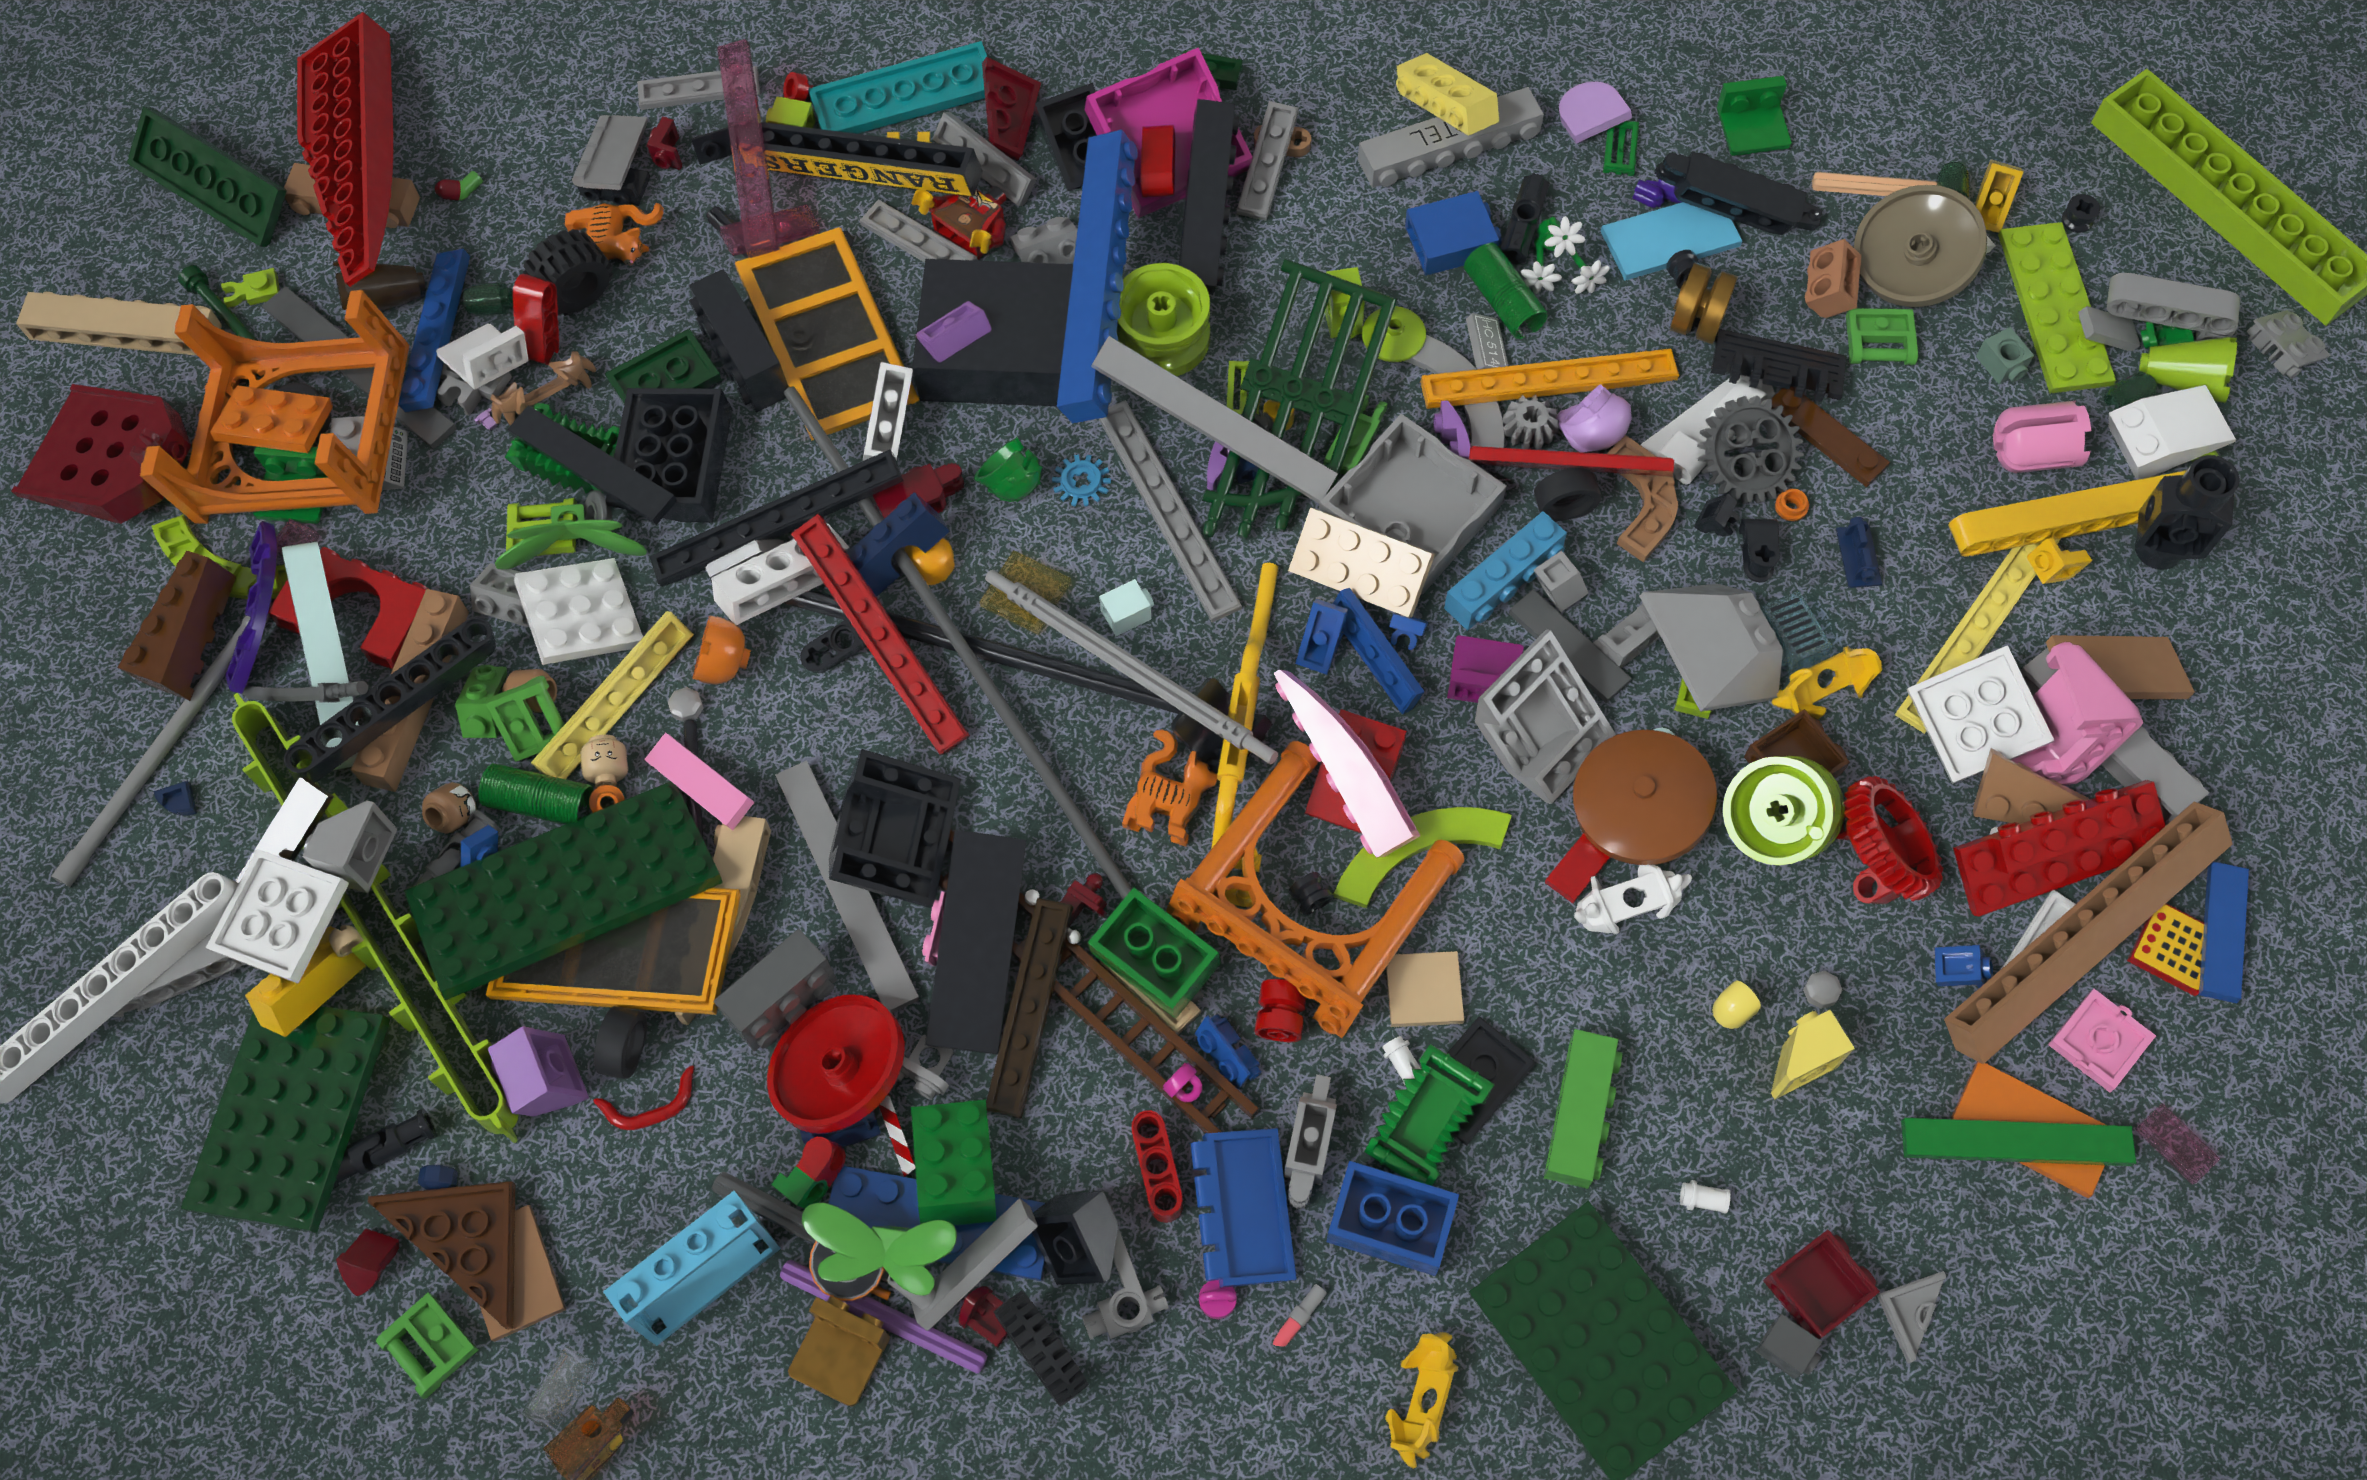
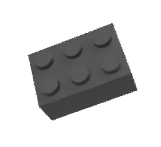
[713,928,837,1052]

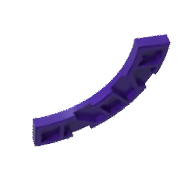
[225,521,277,694]

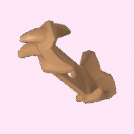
[490,351,597,425]

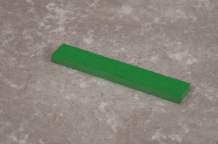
[1901,1118,2136,1166]

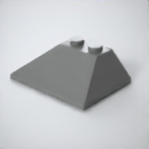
[1640,584,1783,712]
[1475,629,1616,804]

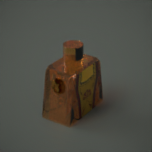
[543,1397,634,1480]

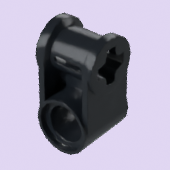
[1739,518,1780,583]

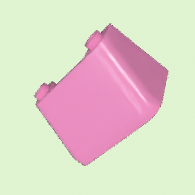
[2011,642,2143,785]

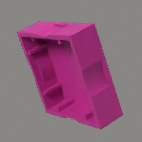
[1084,47,1253,218]

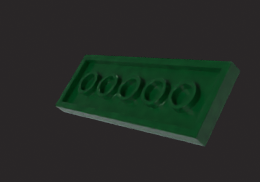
[127,107,287,247]

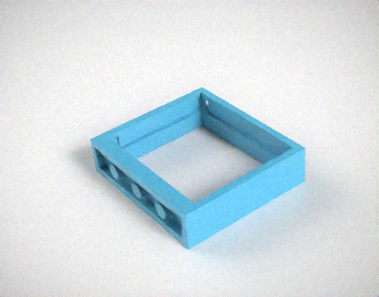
[603,1191,781,1346]

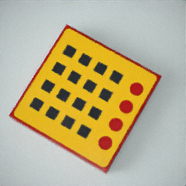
[2127,903,2204,996]

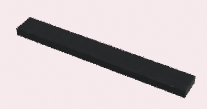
[649,449,904,587]

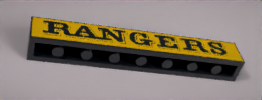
[735,120,983,197]

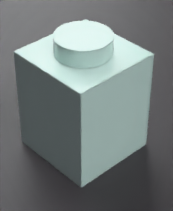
[1099,579,1154,636]

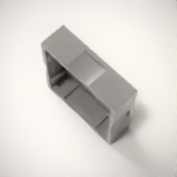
[1319,414,1507,594]

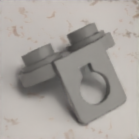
[896,1035,953,1100]

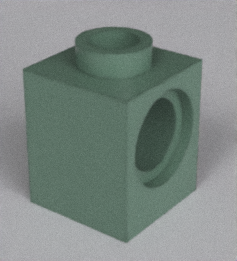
[1976,327,2034,385]

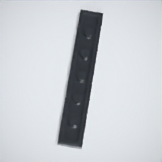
[507,405,677,525]

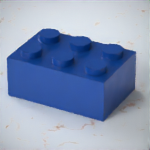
[1326,1161,1459,1276]

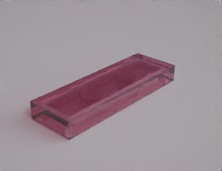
[720,204,820,256]

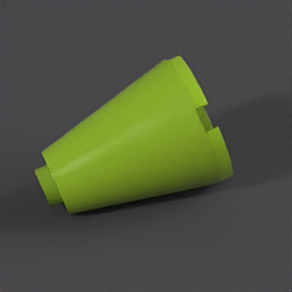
[2139,337,2237,403]

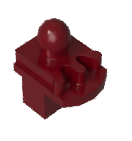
[1060,873,1107,927]

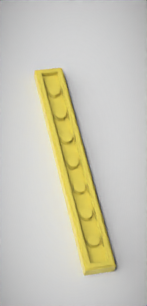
[1895,539,2061,734]

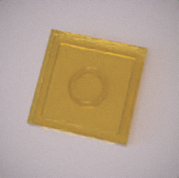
[979,550,1071,635]

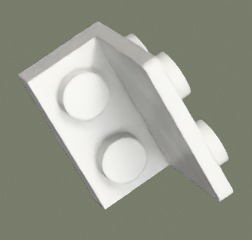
[436,324,529,390]

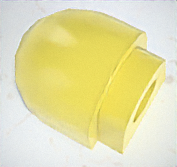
[1712,980,1761,1029]

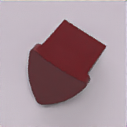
[336,1228,399,1296]
[959,1286,1008,1348]

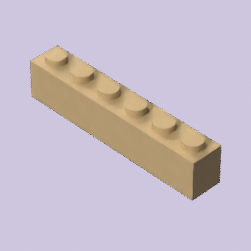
[16,292,222,355]

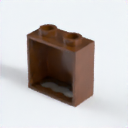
[1744,709,1850,809]

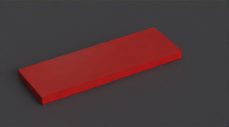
[1469,446,1675,477]

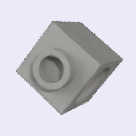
[1534,551,1589,612]

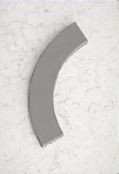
[1391,327,1504,448]

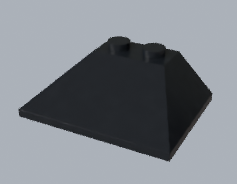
[829,749,961,908]

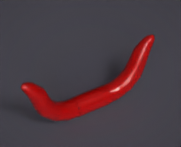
[593,1065,694,1130]

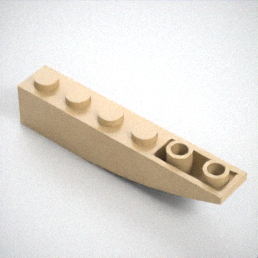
[675,816,771,1025]

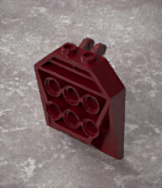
[11,384,191,524]

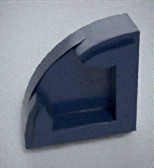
[153,780,197,816]

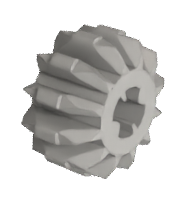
[1503,395,1559,450]

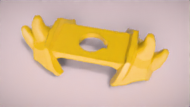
[1771,646,1882,719]
[1385,1332,1458,1469]

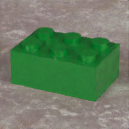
[1088,887,1221,1019]
[911,1099,997,1226]

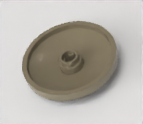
[1854,185,1987,307]

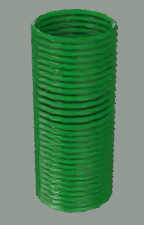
[1464,243,1548,339]
[478,763,594,825]

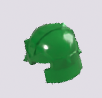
[974,437,1042,502]

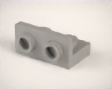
[470,563,530,628]

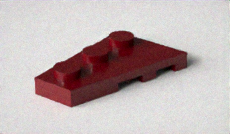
[982,57,1041,161]

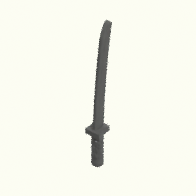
[242,681,368,703]

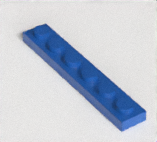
[398,249,470,412]

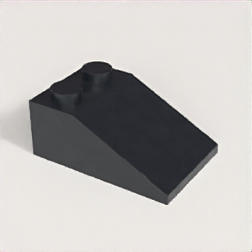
[1034,83,1097,191]

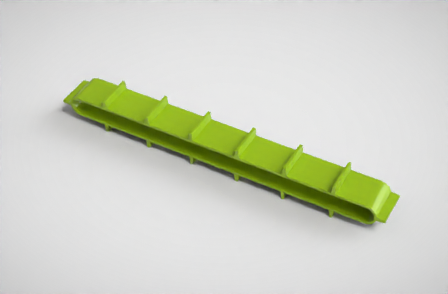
[232,693,519,1143]

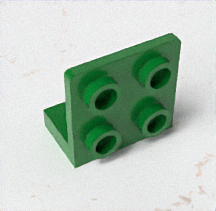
[1716,75,1792,156]
[253,447,328,524]

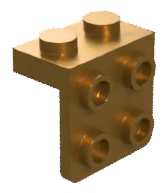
[788,1296,890,1407]

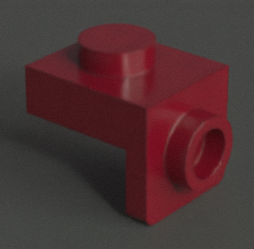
[647,116,683,170]

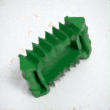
[505,403,620,494]
[1364,1044,1495,1186]

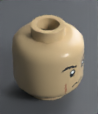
[580,735,628,787]

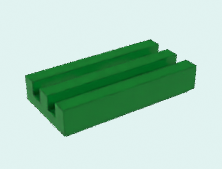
[1603,121,1639,176]

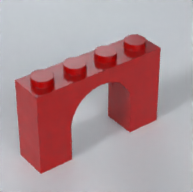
[268,547,429,670]

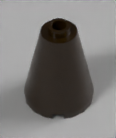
[332,260,426,325]

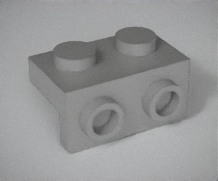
[1009,217,1078,264]

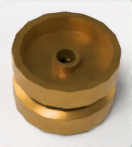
[1670,262,1738,344]

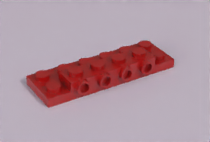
[1953,780,2165,917]

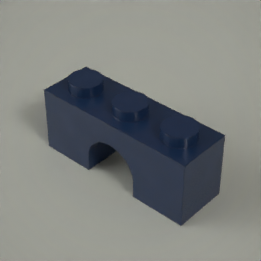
[847,492,950,597]

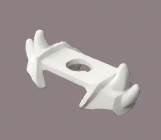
[1574,865,1692,934]

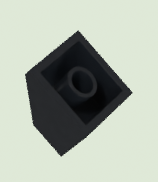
[1032,1191,1119,1285]

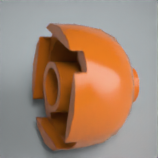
[692,615,751,685]

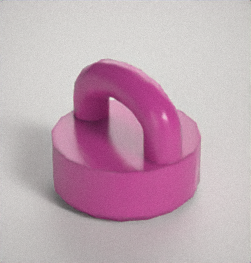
[1163,1062,1202,1102]
[1199,1280,1237,1319]

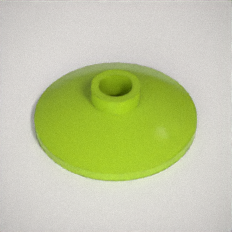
[1362,306,1426,362]

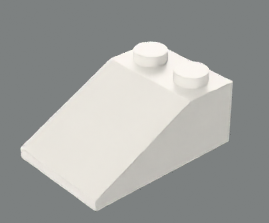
[2109,385,2236,480]

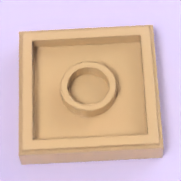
[1386,951,1464,1027]

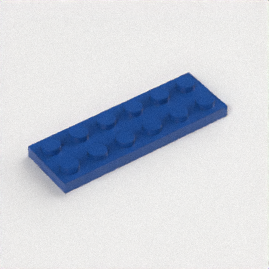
[828,1166,1045,1281]

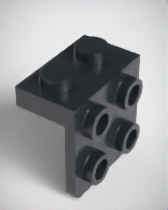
[1171,678,1273,773]

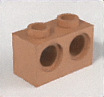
[1805,239,1861,318]

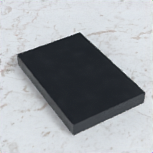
[1448,1016,1537,1146]

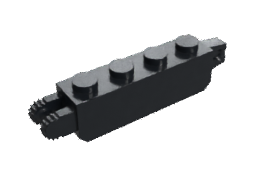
[1654,151,1822,235]

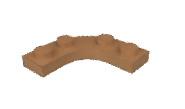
[1607,435,1678,563]

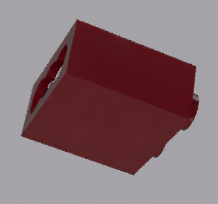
[1763,1229,1880,1340]

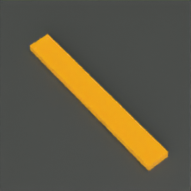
[1420,349,1679,409]

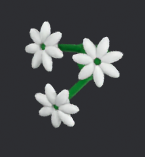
[1521,216,1610,294]

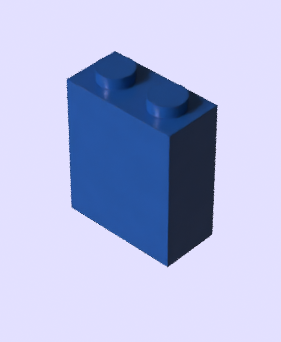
[1405,191,1502,276]

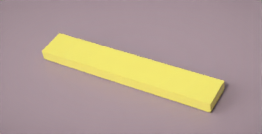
[531,611,694,782]

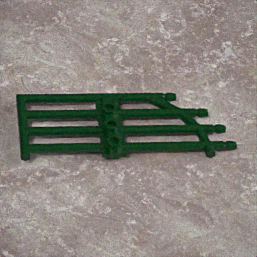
[1202,258,1398,539]

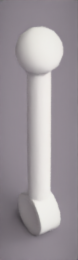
[1025,889,1081,944]

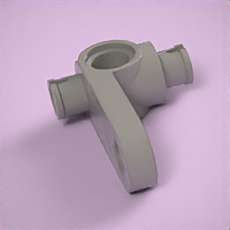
[1082,1228,1169,1340]

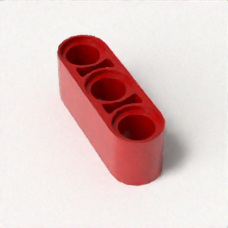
[1141,125,1176,198]
[513,273,559,365]
[1132,1110,1183,1223]

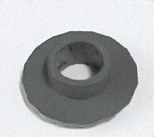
[584,489,612,521]

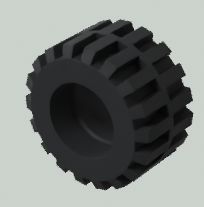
[523,229,613,316]

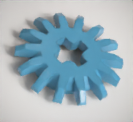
[1052,454,1111,507]

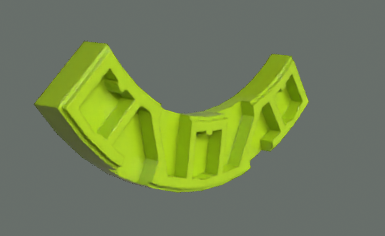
[151,515,288,599]
[1333,807,1512,909]

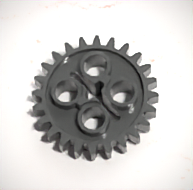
[1697,396,1804,504]

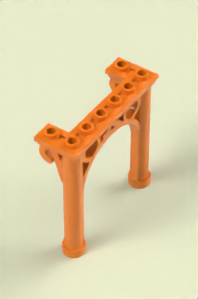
[1166,741,1465,1038]

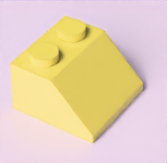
[1771,1010,1855,1099]

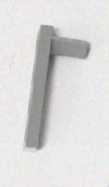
[887,1198,1038,1331]

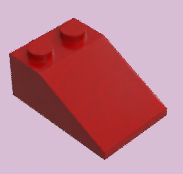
[1305,709,1407,834]

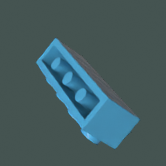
[1444,511,1567,631]

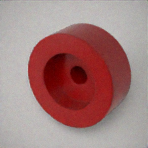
[783,72,814,101]

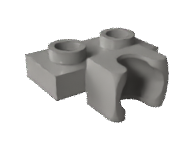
[437,363,512,416]

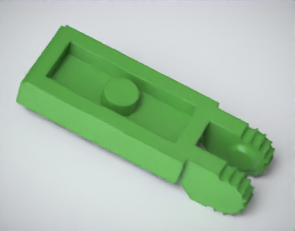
[1324,395,1388,475]

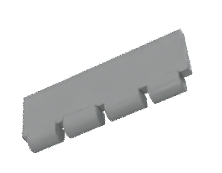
[572,115,648,190]

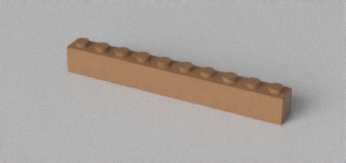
[1944,802,2233,1064]

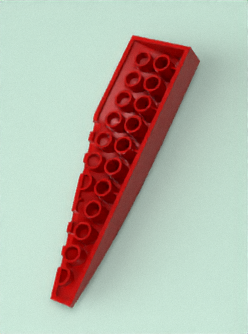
[297,12,393,287]

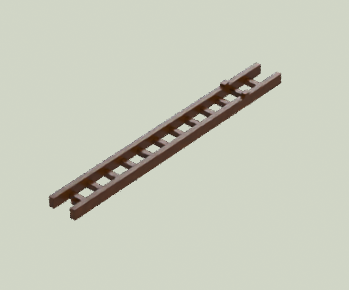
[938,829,1259,1134]

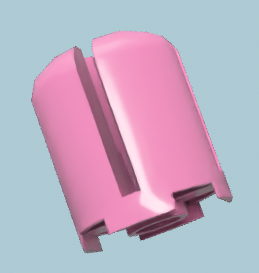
[1993,401,2091,473]

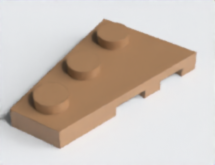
[1973,748,2089,824]

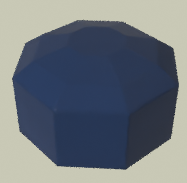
[417,1165,458,1190]

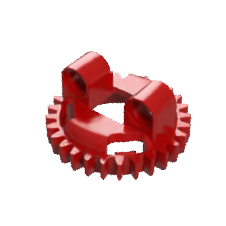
[1836,776,1943,904]

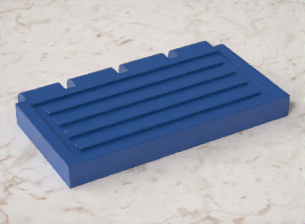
[1190,1128,1297,1288]

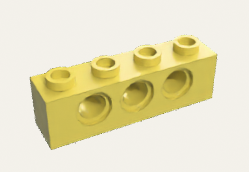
[1396,53,1499,136]

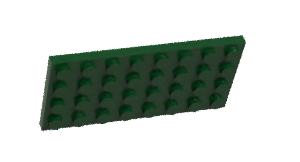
[404,781,723,1000]

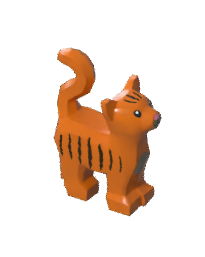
[565,203,664,265]
[1122,729,1218,846]

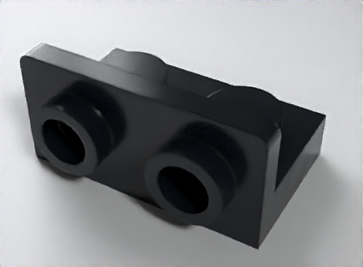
[577,168,650,206]

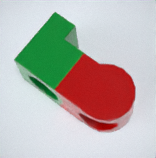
[771,1137,846,1208]

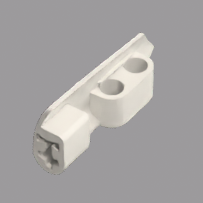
[1641,375,1775,485]

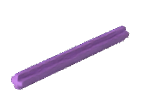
[780,1260,987,1373]

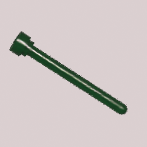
[178,265,259,341]

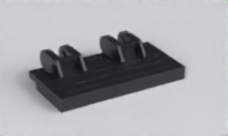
[1711,329,1847,402]

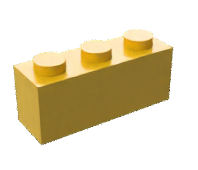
[245,926,366,1037]

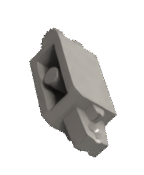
[1284,1074,1337,1210]

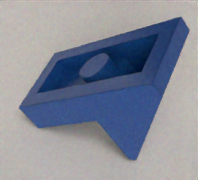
[1295,599,1348,675]

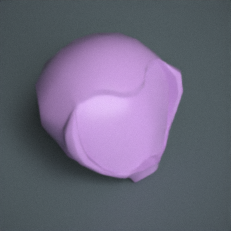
[1556,384,1632,453]

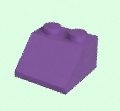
[488,1026,589,1117]

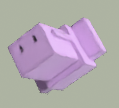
[474,408,498,431]

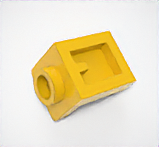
[2027,538,2092,584]

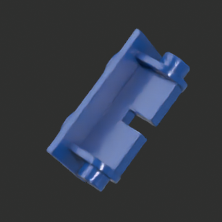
[1195,1014,1261,1090]

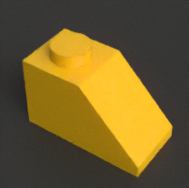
[1975,159,2024,233]

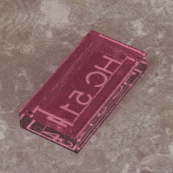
[2135,1103,2220,1185]

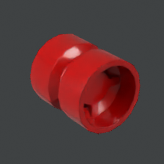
[1254,979,1307,1043]

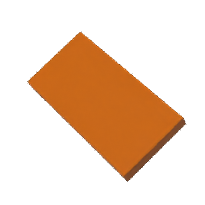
[1951,1061,2105,1198]

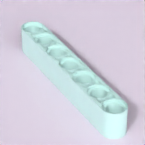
[282,542,359,770]

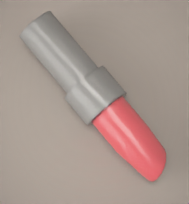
[1273,1284,1327,1346]

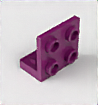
[1447,635,1524,703]

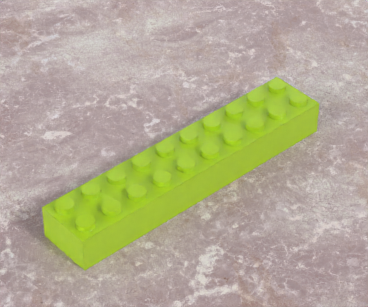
[2091,69,2367,326]

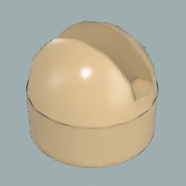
[329,925,364,957]

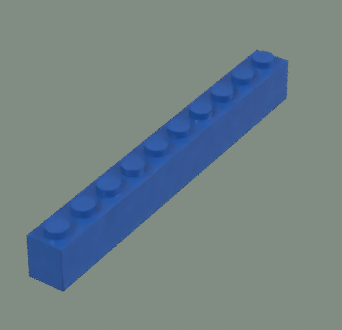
[1057,129,1138,423]

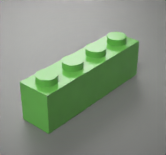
[1544,1029,1622,1189]

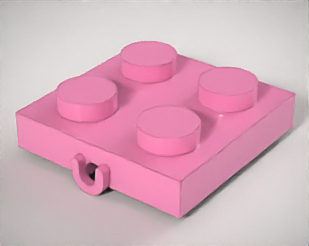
[2048,989,2156,1093]

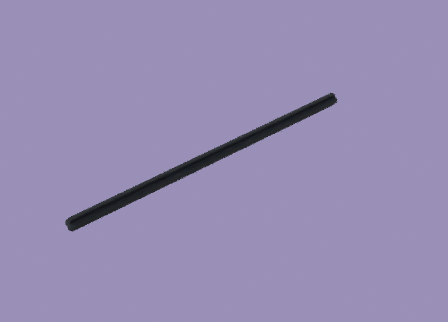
[709,577,1181,714]

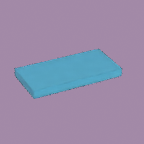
[1600,202,1742,280]

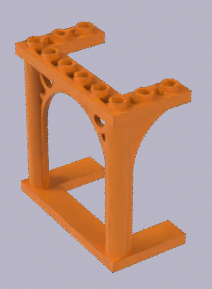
[140,290,410,524]

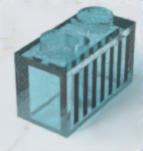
[1761,591,1833,675]

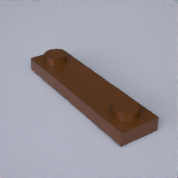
[1771,386,1890,487]

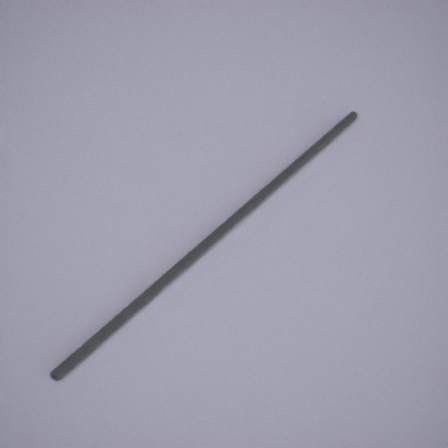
[784,386,1204,1003]

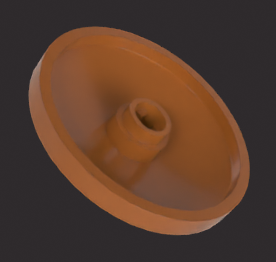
[1573,730,1717,865]

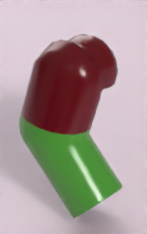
[435,171,483,201]

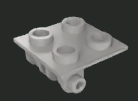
[2247,310,2331,379]

